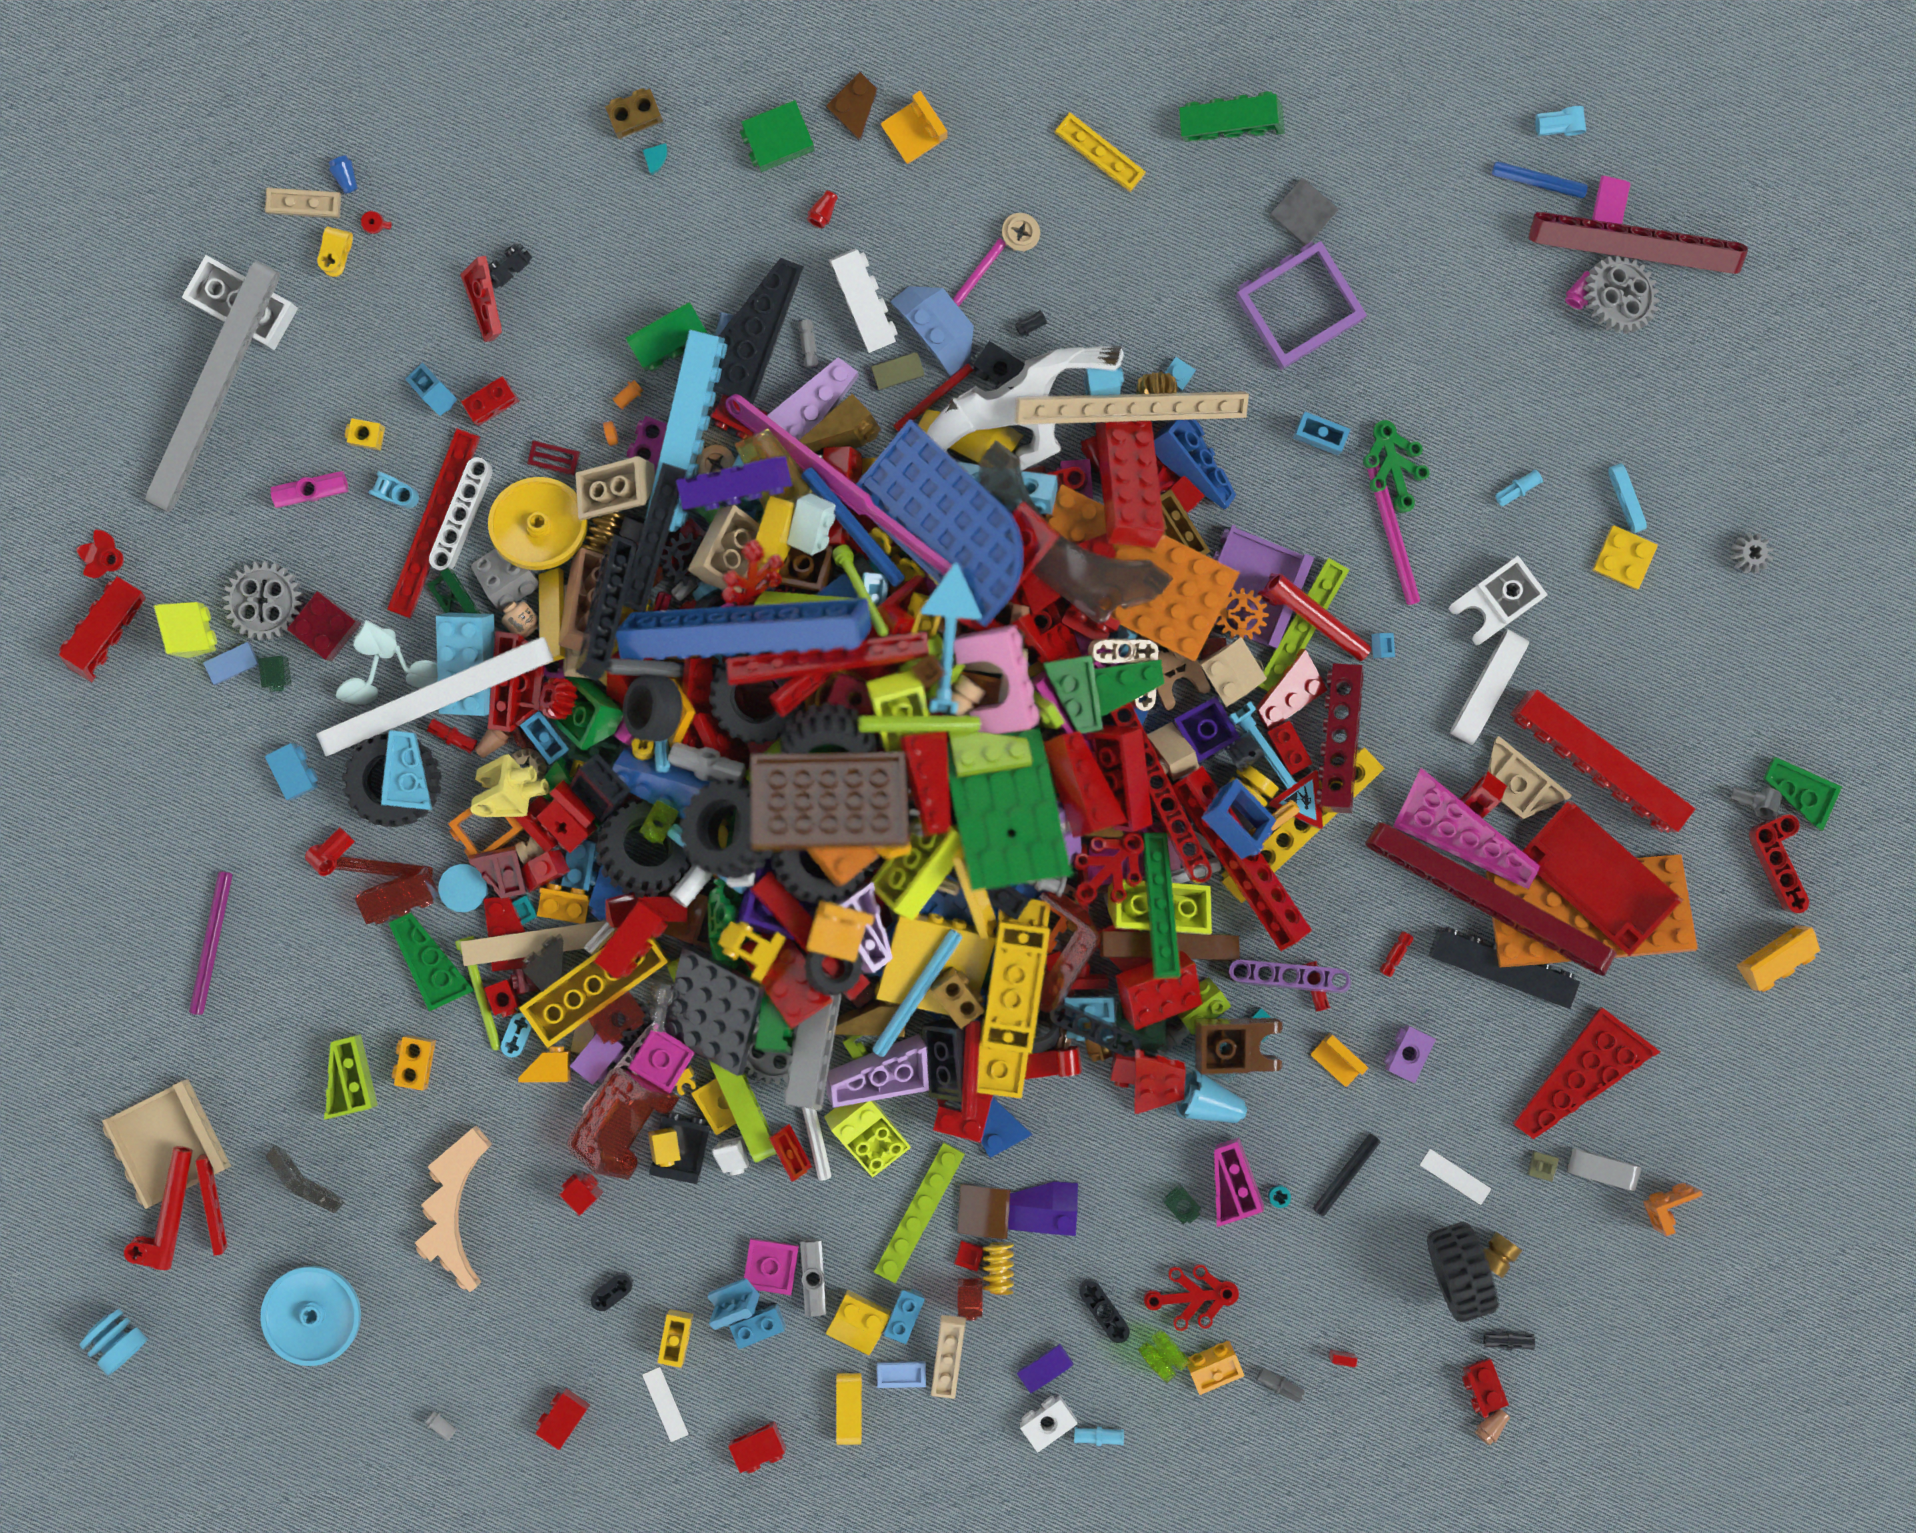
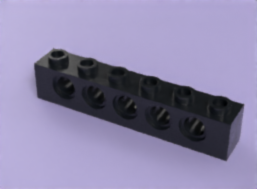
[575,535,637,681]

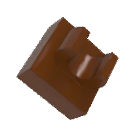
[911,652,947,689]

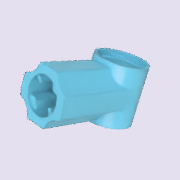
[1535,106,1586,136]

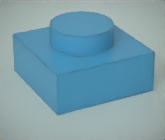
[1371,633,1395,658]

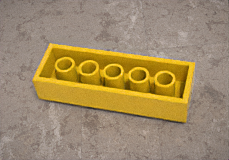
[519,937,671,1048]

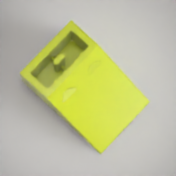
[824,1100,911,1177]

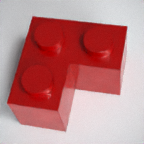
[933,1093,993,1143]

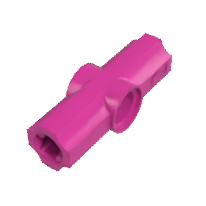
[270,471,348,508]

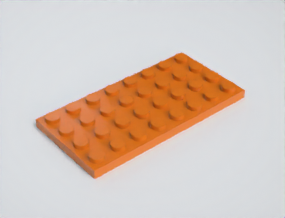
[1042,485,1240,662]
[1485,854,1698,968]

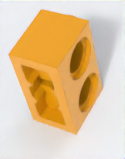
[392,1035,436,1091]

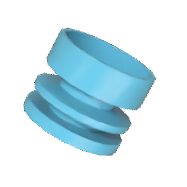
[79,1309,148,1376]

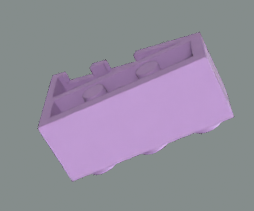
[833,882,892,973]

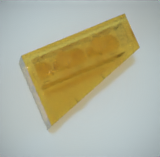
[735,428,813,511]

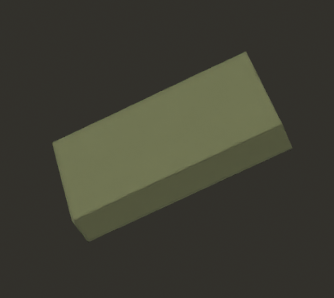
[871,352,925,391]

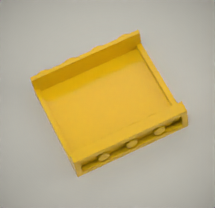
[875,912,996,1015]

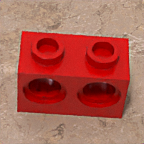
[461,376,520,426]
[1459,771,1507,819]

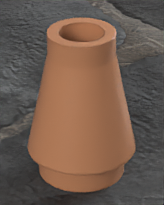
[474,729,510,758]
[1475,1409,1510,1446]

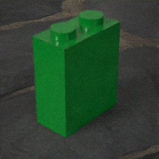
[739,100,815,173]

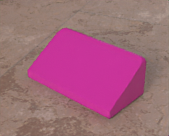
[1592,176,1630,224]

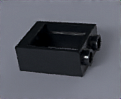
[568,753,631,823]

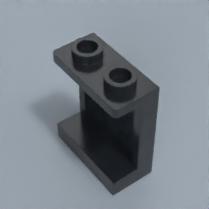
[649,1111,710,1184]

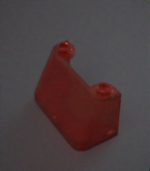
[567,1068,680,1180]

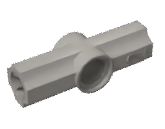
[668,742,746,782]
[800,1239,827,1317]

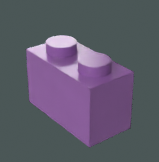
[570,1027,626,1085]

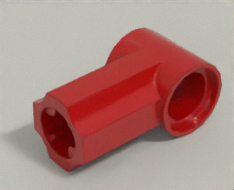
[305,827,355,876]

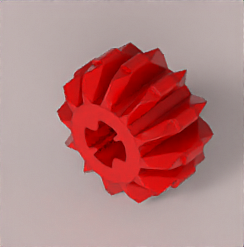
[538,678,578,719]

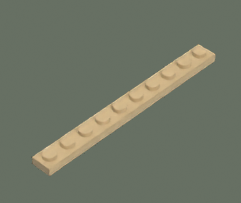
[1014,391,1249,424]

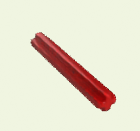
[961,1020,981,1120]

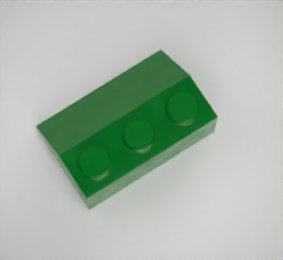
[625,302,708,372]
[549,676,623,750]

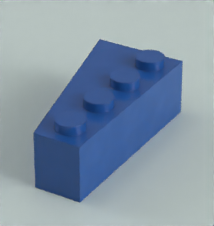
[612,747,718,819]

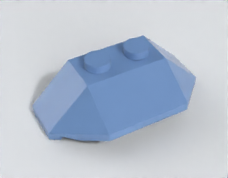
[890,286,974,377]

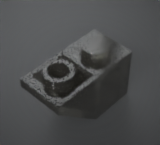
[522,933,564,992]

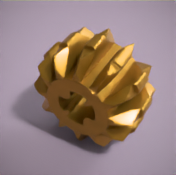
[1136,372,1178,394]

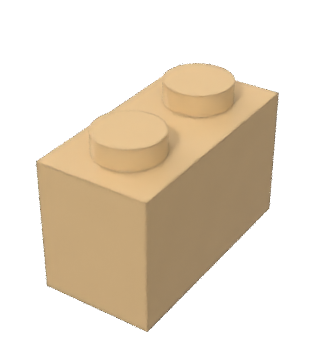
[1147,722,1199,781]

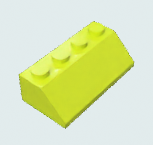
[870,818,961,920]
[1108,879,1212,935]

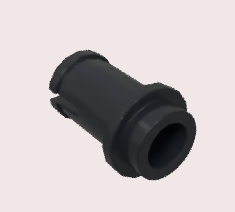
[1015,310,1047,337]

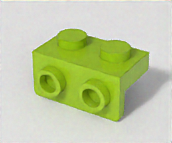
[1176,977,1231,1035]

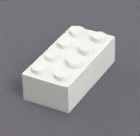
[182,255,298,350]

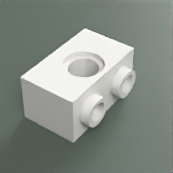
[1020,1395,1078,1453]

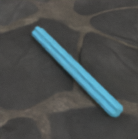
[873,929,962,1057]

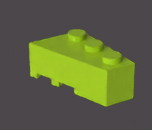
[324,1034,378,1120]

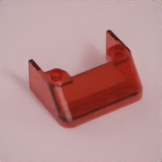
[1038,891,1100,1012]

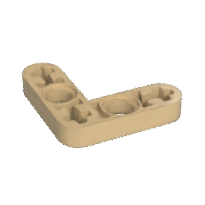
[1088,638,1158,711]

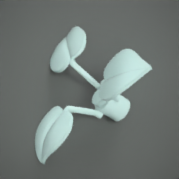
[336,621,438,705]

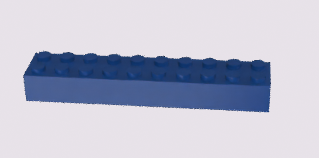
[616,598,872,660]

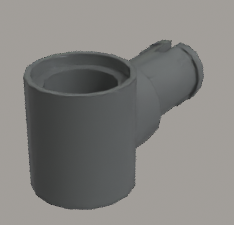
[1729,786,1782,821]

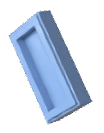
[877,1361,926,1388]

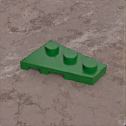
[1094,659,1165,717]
[1763,757,1842,831]

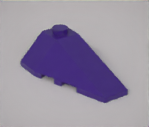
[1008,1181,1078,1236]

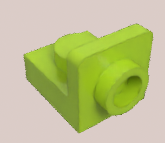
[843,1035,869,1060]

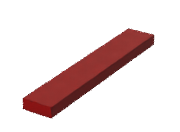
[750,872,870,1000]

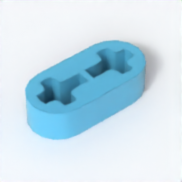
[501,1012,533,1058]

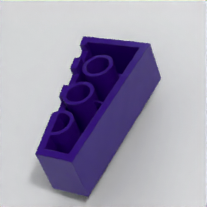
[676,456,792,511]

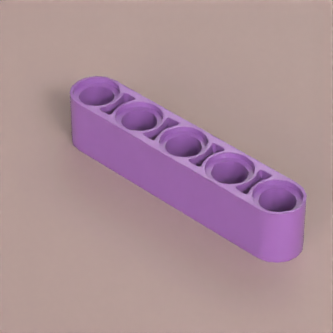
[1229,960,1351,993]

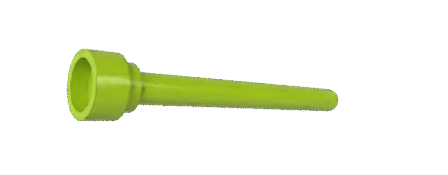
[832,545,888,636]
[455,935,501,1051]

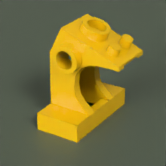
[719,922,786,983]

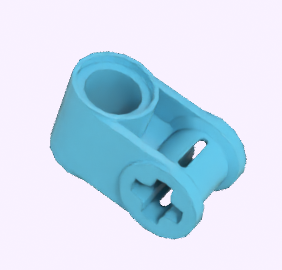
[368,471,419,509]

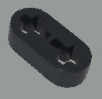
[591,1273,633,1312]

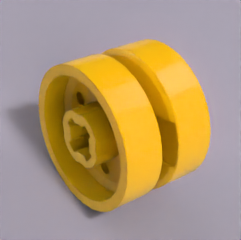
[1227,765,1279,807]

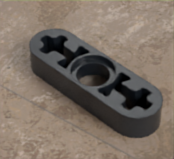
[1079,1279,1130,1343]

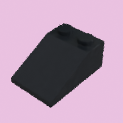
[922,1019,966,1102]

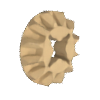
[1001,213,1040,252]
[697,445,735,475]
[511,749,546,781]

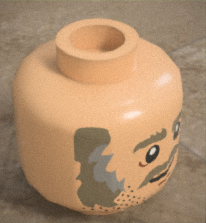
[502,601,538,638]

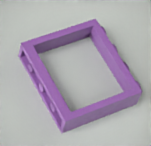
[1235,241,1367,370]

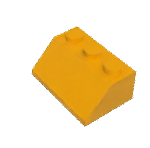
[1736,925,1820,992]

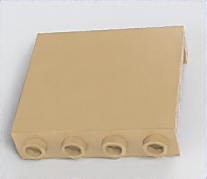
[102,1079,231,1209]

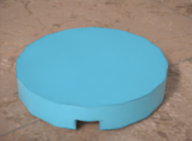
[438,864,488,912]

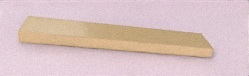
[461,921,611,966]

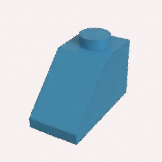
[405,362,458,416]

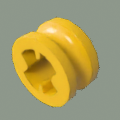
[631,738,655,760]

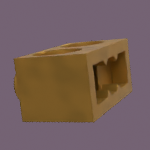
[605,88,664,139]
[930,966,985,1028]

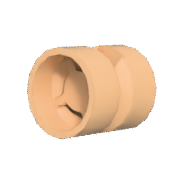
[951,674,987,716]

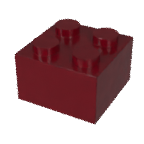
[287,591,362,661]

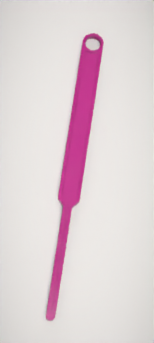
[726,394,952,576]

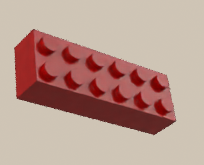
[1095,421,1165,548]

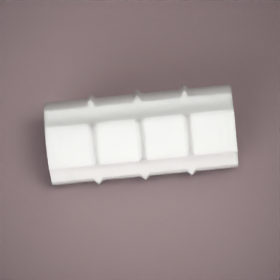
[669,864,713,907]

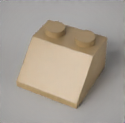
[1199,637,1267,707]

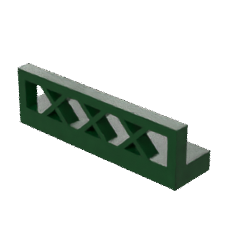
[427,567,495,639]

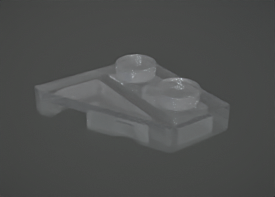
[648,979,673,1033]

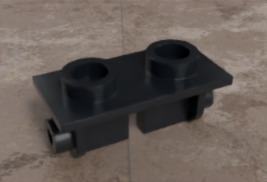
[488,243,533,289]

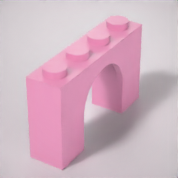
[953,626,1039,734]

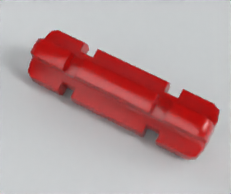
[1379,931,1414,977]

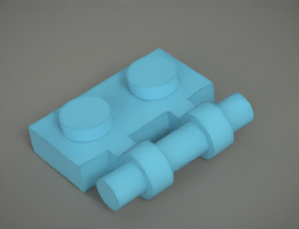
[1065,996,1116,1041]

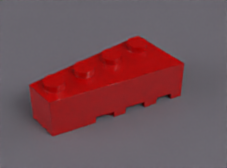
[58,576,146,683]
[1085,725,1152,832]

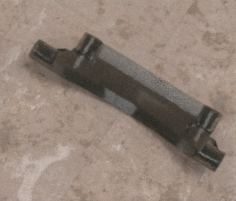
[978,440,1173,623]

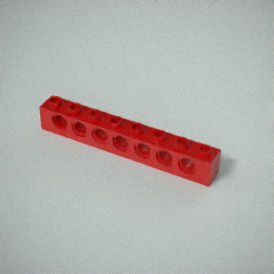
[1172,766,1312,952]

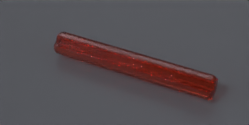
[336,857,433,880]

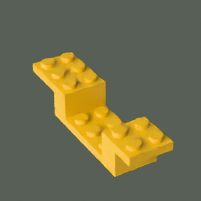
[977,899,1051,1099]

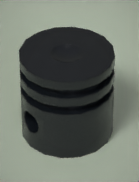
[1224,731,1265,772]

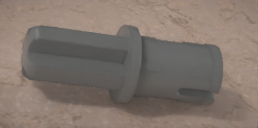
[1256,1367,1305,1403]

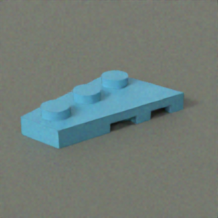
[381,730,432,810]

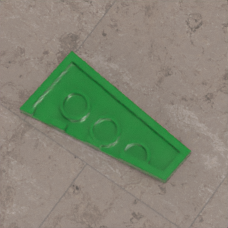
[388,913,474,1012]

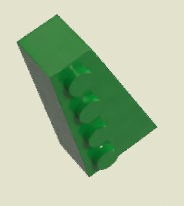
[1179,91,1285,142]
[756,990,795,1054]

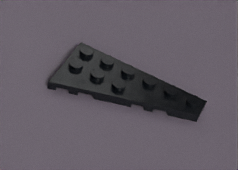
[713,258,804,405]

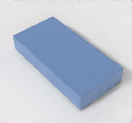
[203,642,260,685]

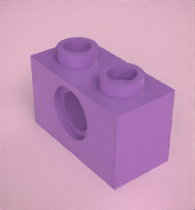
[1384,1025,1436,1083]

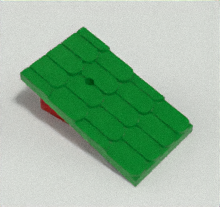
[947,728,1072,891]

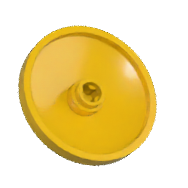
[488,477,587,570]

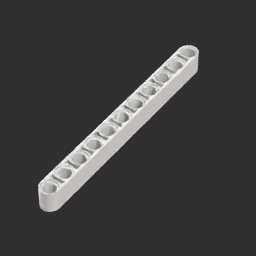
[316,637,554,756]

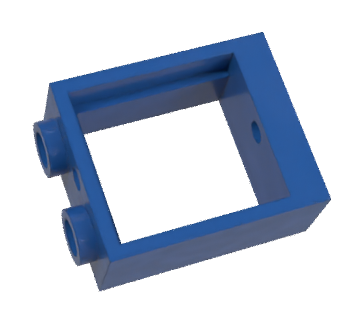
[1202,778,1276,859]

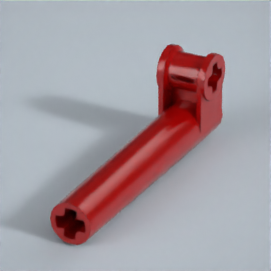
[1257,573,1371,662]
[124,1146,193,1270]

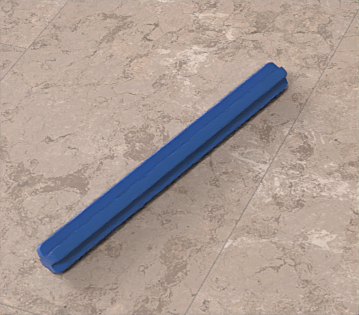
[801,467,905,586]

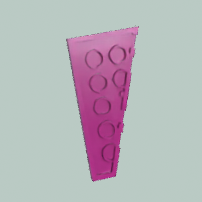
[1393,768,1540,889]

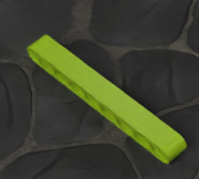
[667,958,777,1163]

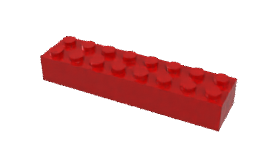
[1510,689,1696,833]

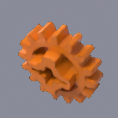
[1216,588,1269,640]

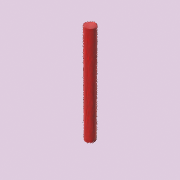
[893,363,973,433]

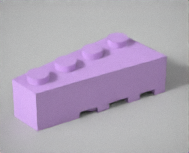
[767,357,859,441]
[826,1034,929,1107]

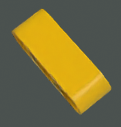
[836,1373,862,1445]

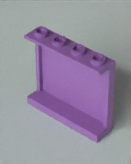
[1212,525,1314,650]

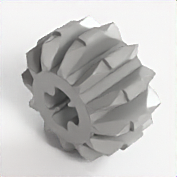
[1730,533,1774,574]

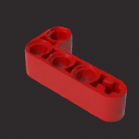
[1749,814,1810,914]
[1024,1046,1082,1080]

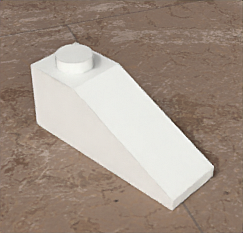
[713,1136,749,1176]

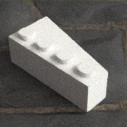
[828,249,898,353]

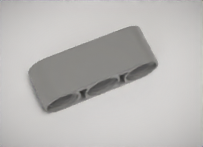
[1566,1148,1642,1191]

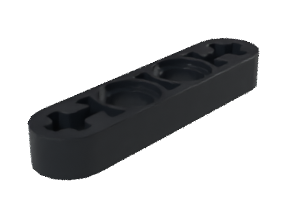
[1050,1002,1142,1057]

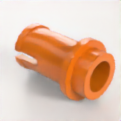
[612,380,644,410]

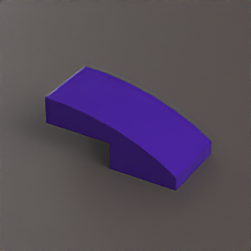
[1017,1344,1074,1394]

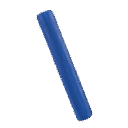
[1492,161,1588,198]

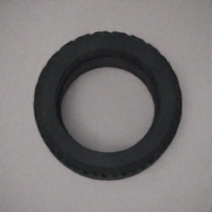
[623,675,682,742]

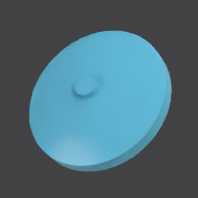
[261,1266,361,1366]

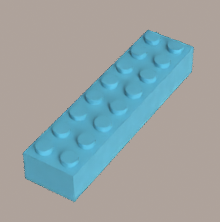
[644,330,727,531]

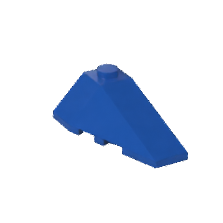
[1153,419,1236,509]

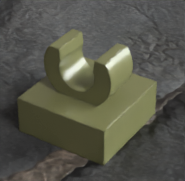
[1527,1151,1559,1182]

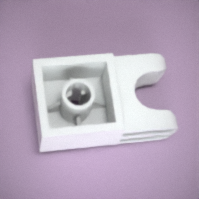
[1449,556,1548,645]

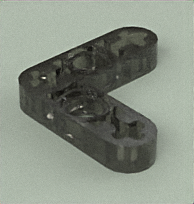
[266,1145,344,1213]

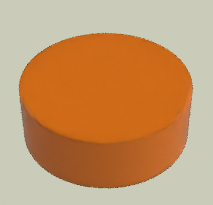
[603,421,619,446]

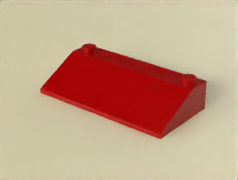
[1522,801,1684,957]

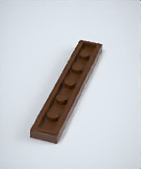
[1100,931,1240,961]

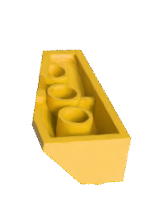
[918,409,1024,469]

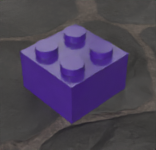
[1172,696,1240,764]

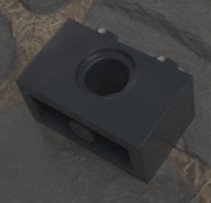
[973,341,1025,390]

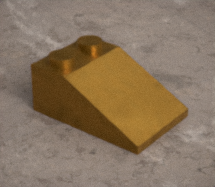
[799,393,881,455]
[835,999,905,1037]

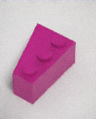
[1214,1137,1264,1227]

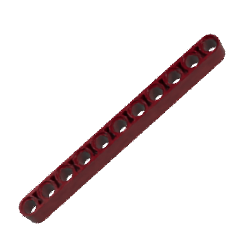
[1365,822,1617,976]

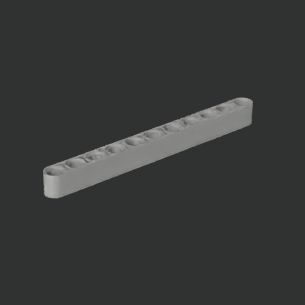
[145,261,280,512]

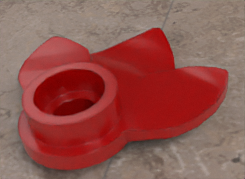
[76,529,124,578]

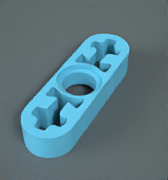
[1608,463,1647,533]

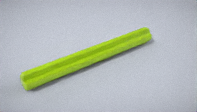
[858,716,981,732]

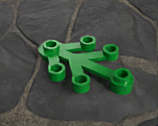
[1363,420,1429,514]

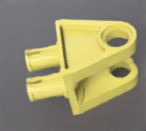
[470,754,549,817]

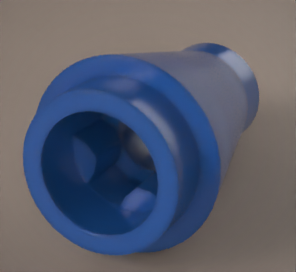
[328,155,358,194]

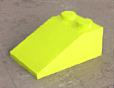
[154,602,217,658]
[867,670,933,753]

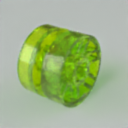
[1138,1328,1190,1384]

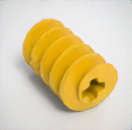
[983,1241,1014,1295]

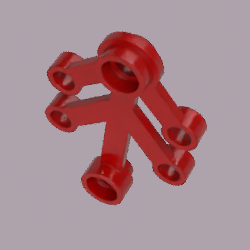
[721,540,784,606]
[1073,833,1144,905]
[1143,1264,1239,1331]

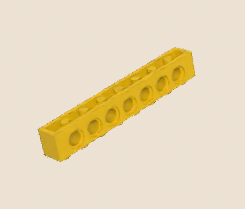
[1220,747,1385,903]

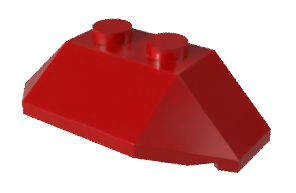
[488,631,545,732]

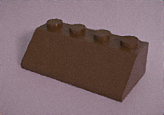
[762,546,837,592]

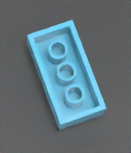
[436,613,495,716]

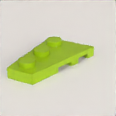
[948,731,1032,777]

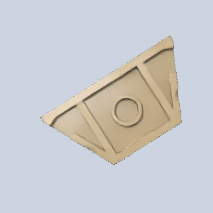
[1488,736,1572,819]

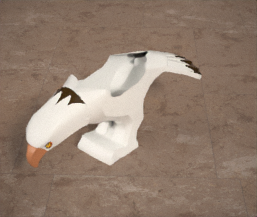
[927,346,1124,471]

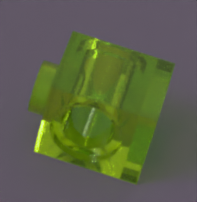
[640,800,679,843]

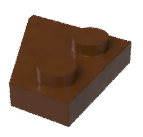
[826,72,877,141]

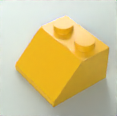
[826,1289,891,1356]

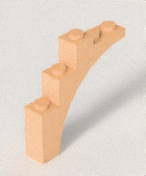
[415,1126,492,1292]

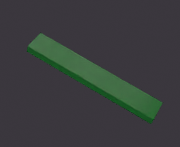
[1141,832,1180,979]

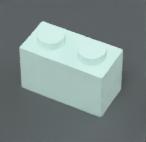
[787,493,835,555]

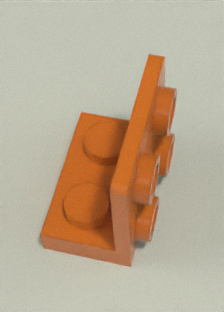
[1643,1183,1703,1236]

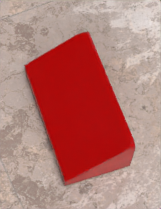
[606,892,649,928]

